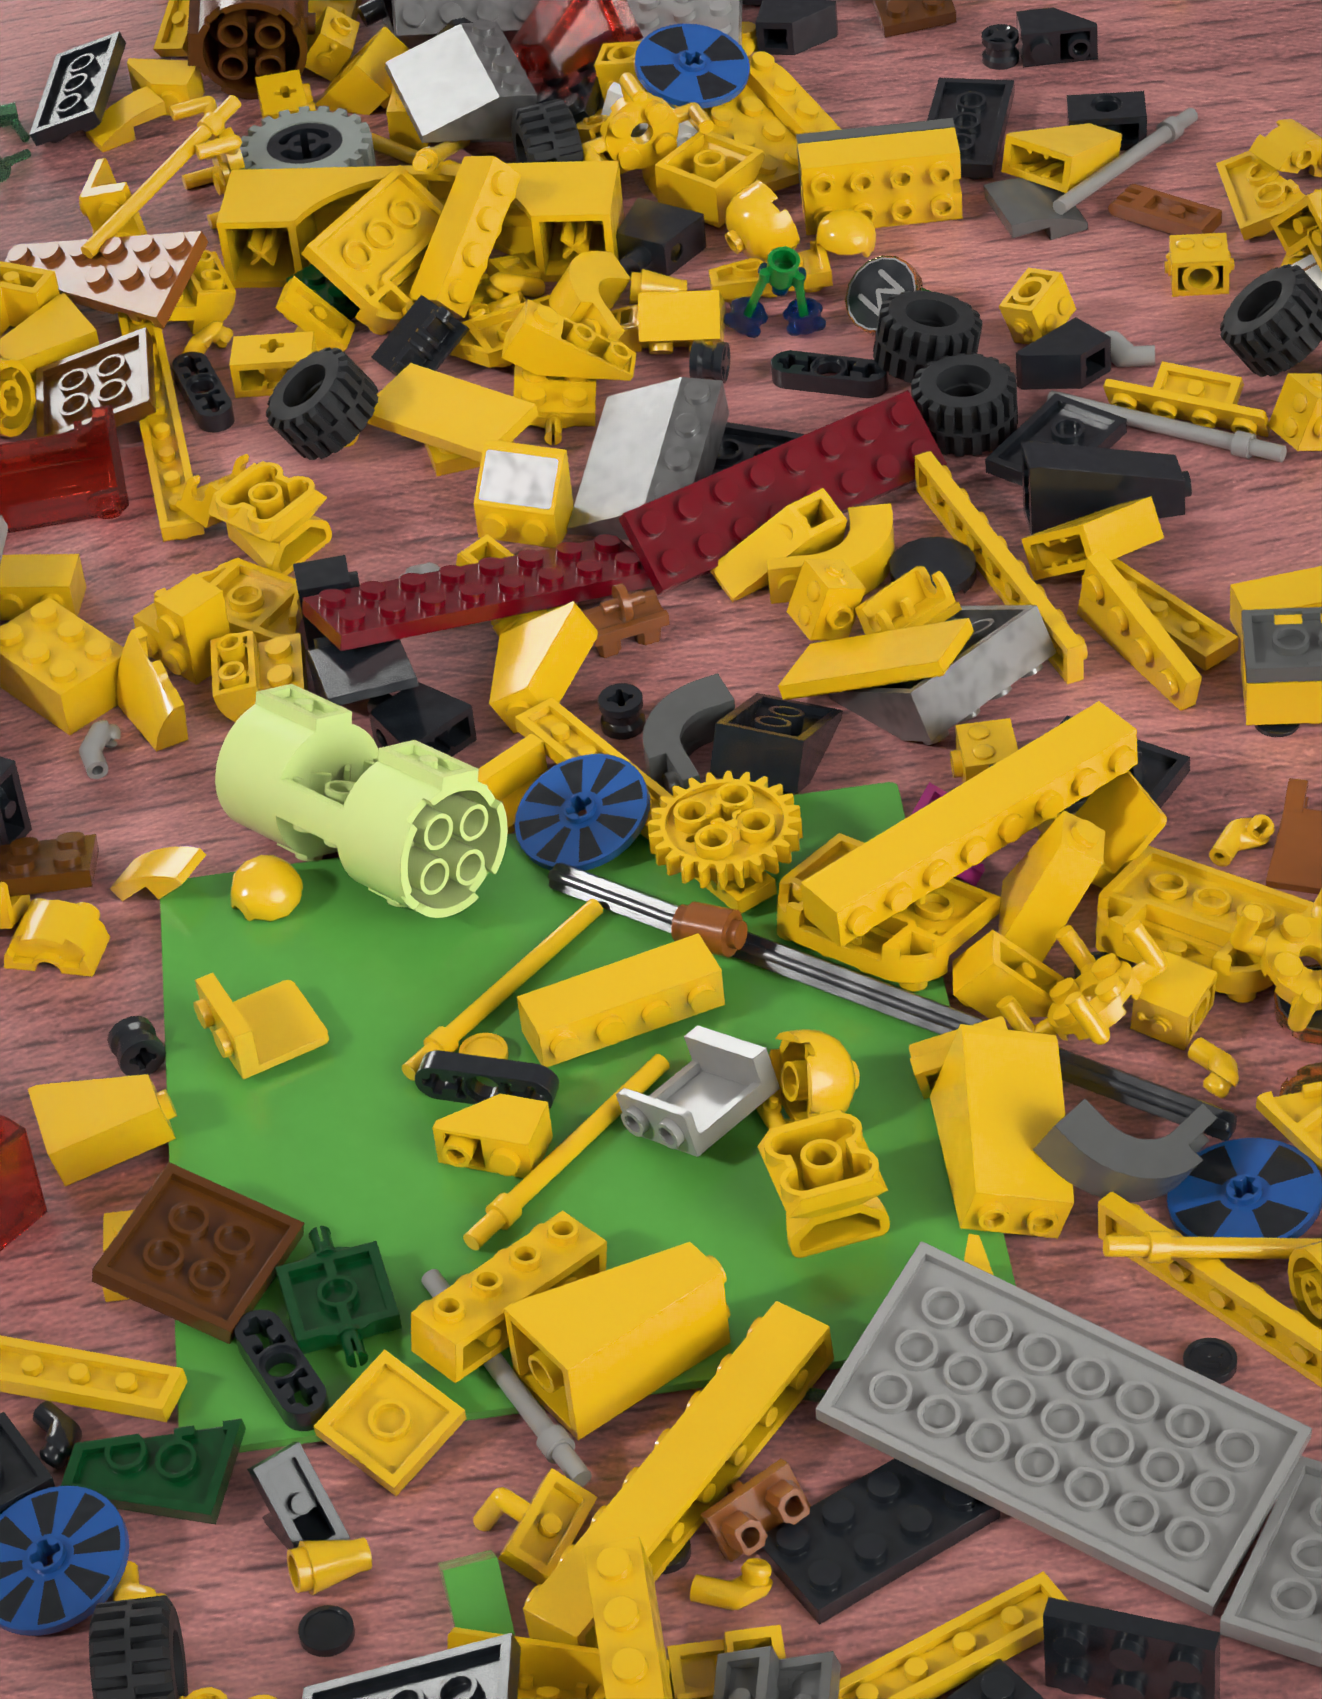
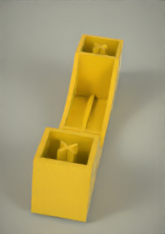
[216,160,625,288]

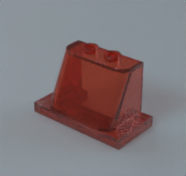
[510,0,643,78]

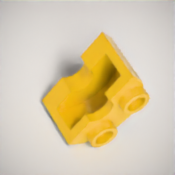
[1249,119,1322,177]
[4,898,110,977]

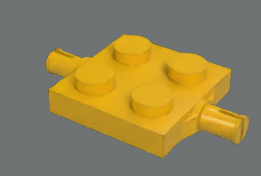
[513,365,596,445]

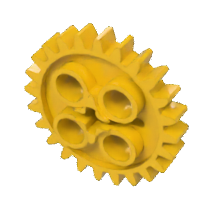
[648,771,803,890]

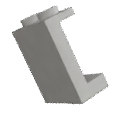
[616,1025,780,1157]

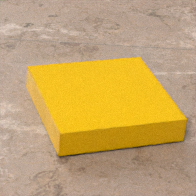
[314,1349,467,1496]

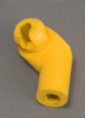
[485,272,545,300]
[468,291,526,319]
[181,321,234,355]
[1188,1037,1239,1099]
[690,1558,773,1611]

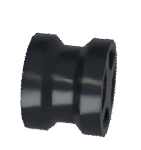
[981,24,1019,70]
[689,340,730,383]
[598,683,646,740]
[107,1016,166,1076]

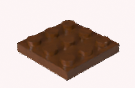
[36,327,156,455]
[92,1162,305,1344]

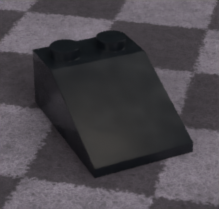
[305,636,419,705]
[710,693,843,795]

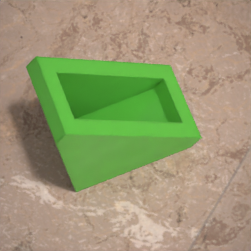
[438,1550,515,1636]

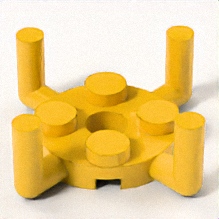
[582,73,714,200]
[169,96,245,229]
[1230,888,1322,1032]
[997,920,1168,1045]

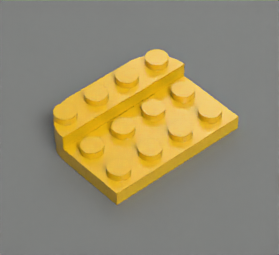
[674,51,842,192]
[302,164,444,335]
[777,833,1001,992]
[1095,845,1314,1003]

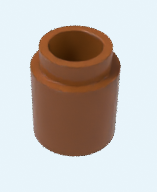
[671,901,747,958]

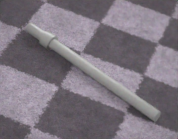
[1053,108,1198,215]
[1047,390,1287,462]
[421,1269,592,1487]

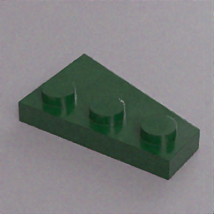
[61,1418,246,1525]

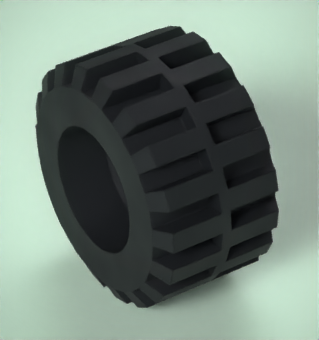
[511,99,583,163]
[1220,264,1322,377]
[873,290,983,383]
[266,347,378,460]
[911,353,1018,457]
[89,1595,188,1699]

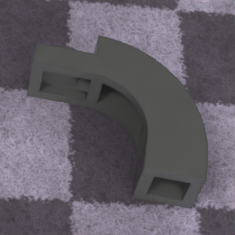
[643,673,735,796]
[1033,1099,1217,1202]

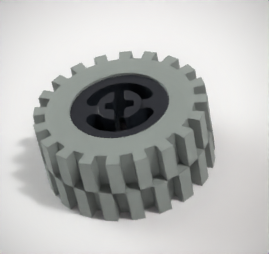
[240,106,376,169]

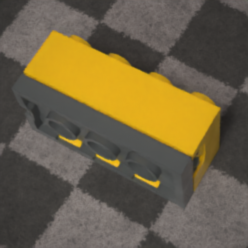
[796,118,963,235]
[1241,607,1322,725]

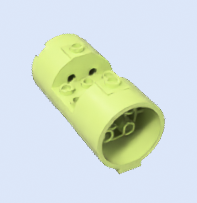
[215,684,508,918]

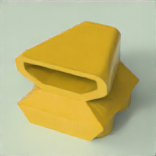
[208,462,332,575]
[757,1109,890,1258]

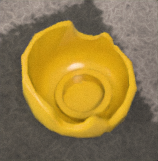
[816,209,876,258]
[231,855,303,921]

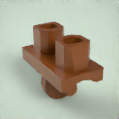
[582,583,670,658]
[701,1459,811,1562]

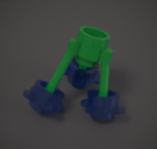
[723,246,826,338]

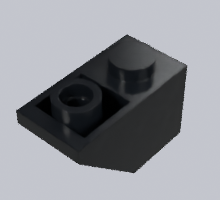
[755,0,838,55]
[1016,7,1098,68]
[1016,317,1111,390]

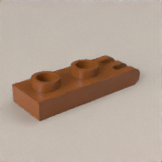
[1108,184,1222,235]

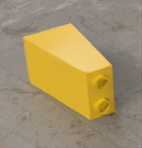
[930,1024,1074,1239]
[504,1242,731,1441]

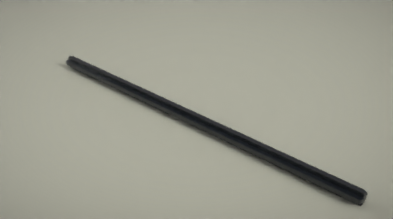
[548,862,1237,1141]

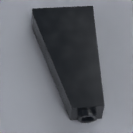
[1021,441,1192,535]

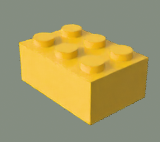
[0,597,124,736]

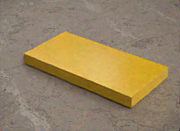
[367,363,539,462]
[778,618,974,700]

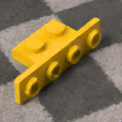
[1103,361,1271,437]
[447,1627,670,1699]

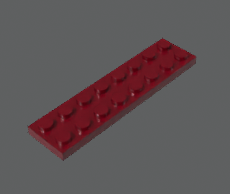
[618,390,947,595]
[302,534,653,651]

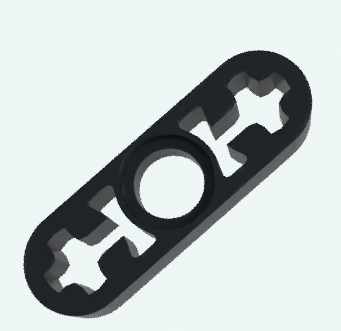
[771,350,888,398]
[172,352,235,433]
[415,1050,560,1109]
[234,1310,330,1431]

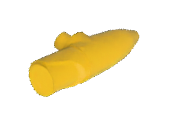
[756,1096,787,1129]

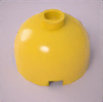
[725,180,800,262]
[769,1029,860,1124]

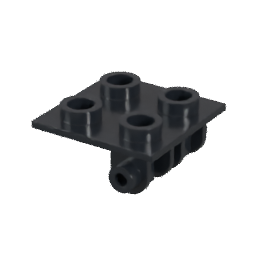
[371,295,470,376]

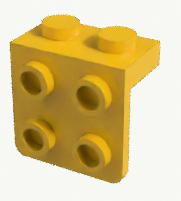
[79,158,147,237]
[1037,771,1167,888]
[193,972,329,1080]

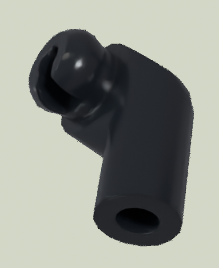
[33,1401,82,1469]

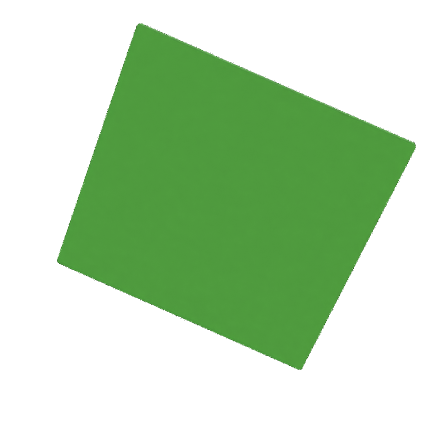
[160,782,1016,1453]

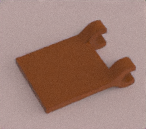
[1266,778,1322,894]

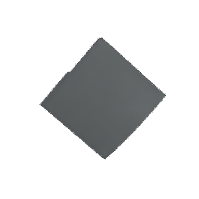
[983,178,1088,240]
[713,1646,841,1699]

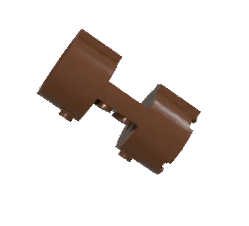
[187,0,316,100]

